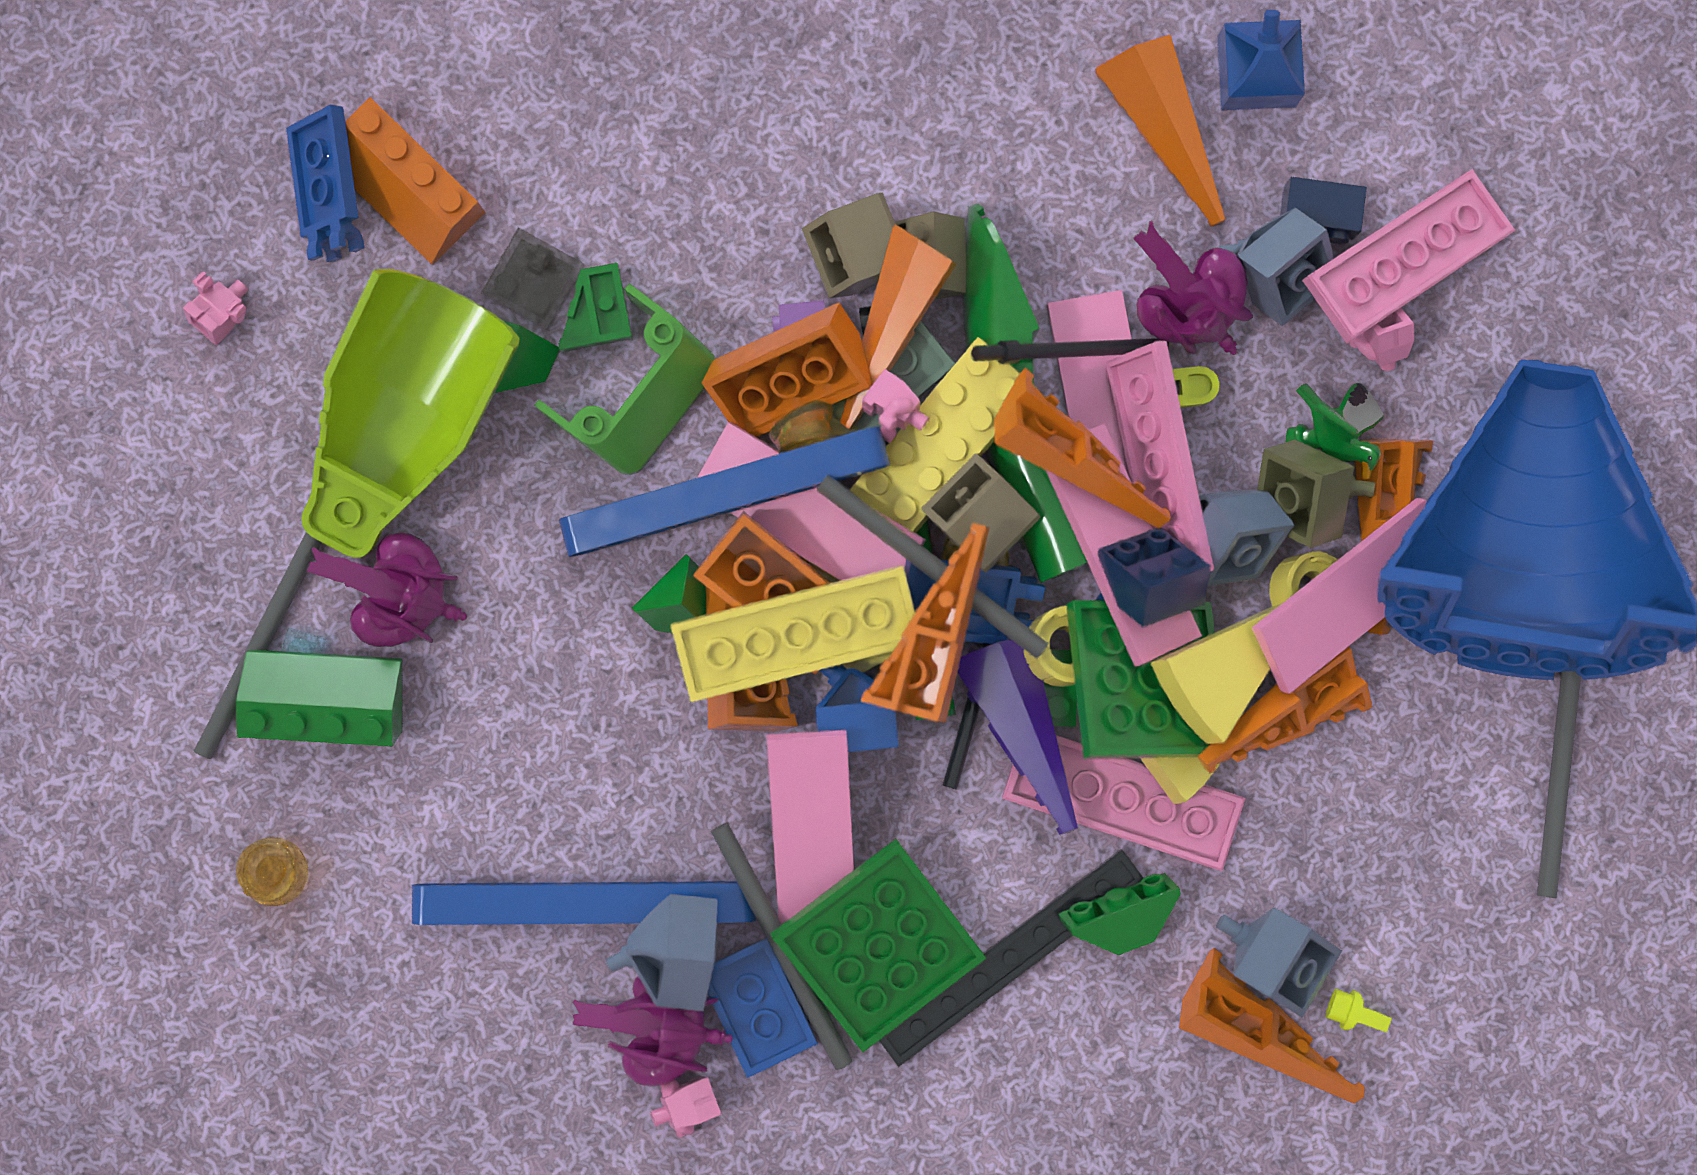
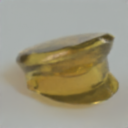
[769,400,841,453]
[236,837,308,906]

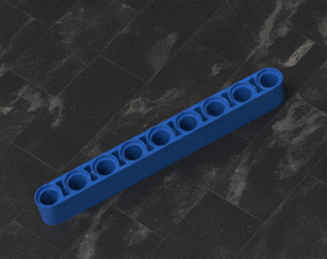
[559,426,890,557]
[412,881,756,925]

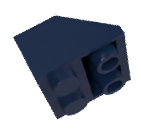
[1098,528,1211,628]

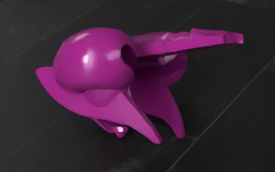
[1133,221,1254,355]
[307,532,467,647]
[572,975,733,1087]

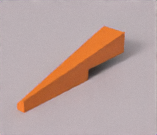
[1095,34,1225,227]
[840,224,957,430]
[994,368,1171,528]
[1355,439,1433,635]
[861,523,990,723]
[1198,647,1372,773]
[1179,948,1365,1104]

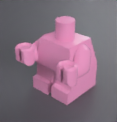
[183,272,248,346]
[1349,308,1414,371]
[862,369,929,443]
[650,1076,721,1138]

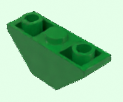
[1058,873,1181,956]

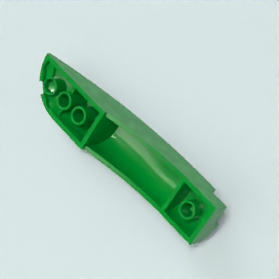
[963,203,1088,583]

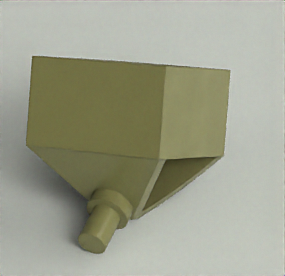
[1257,440,1375,548]

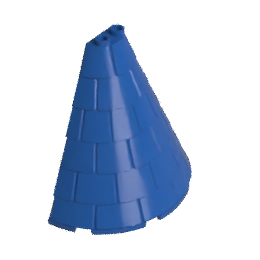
[1377,359,1697,680]

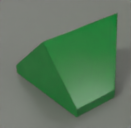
[495,320,560,393]
[632,554,706,634]

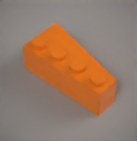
[706,586,798,731]

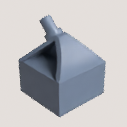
[1219,208,1334,326]
[1199,490,1295,586]
[607,894,718,1011]
[1216,907,1342,1018]

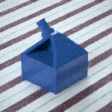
[1217,9,1305,110]
[815,664,899,752]

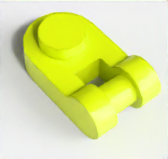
[1172,366,1220,408]

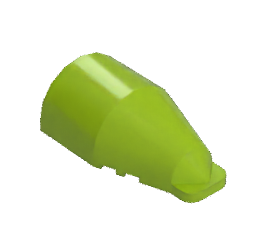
[301,269,520,558]

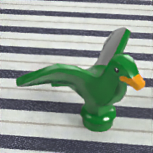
[1286,383,1384,479]

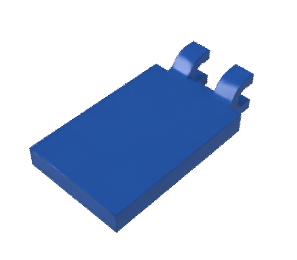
[286,104,365,262]
[904,559,1045,644]

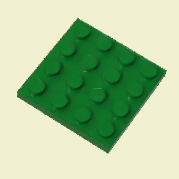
[1066,600,1215,759]
[770,839,987,1052]

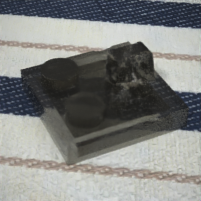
[481,227,585,331]

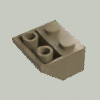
[801,193,895,298]
[895,211,966,299]
[921,453,1041,573]

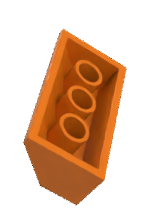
[345,97,486,266]
[702,302,872,437]
[693,511,831,675]

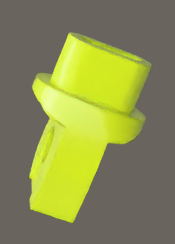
[1325,989,1392,1033]

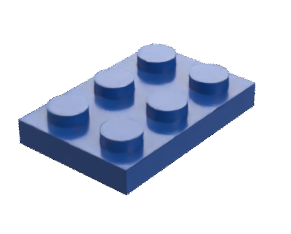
[707,937,818,1078]

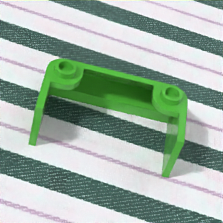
[534,283,715,475]

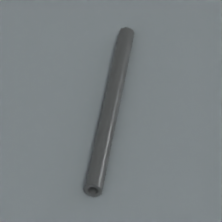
[816,474,1049,659]
[194,533,322,759]
[1537,671,1581,898]
[711,822,852,1070]

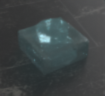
[281,627,328,654]

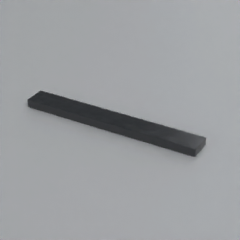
[879,849,1143,1067]

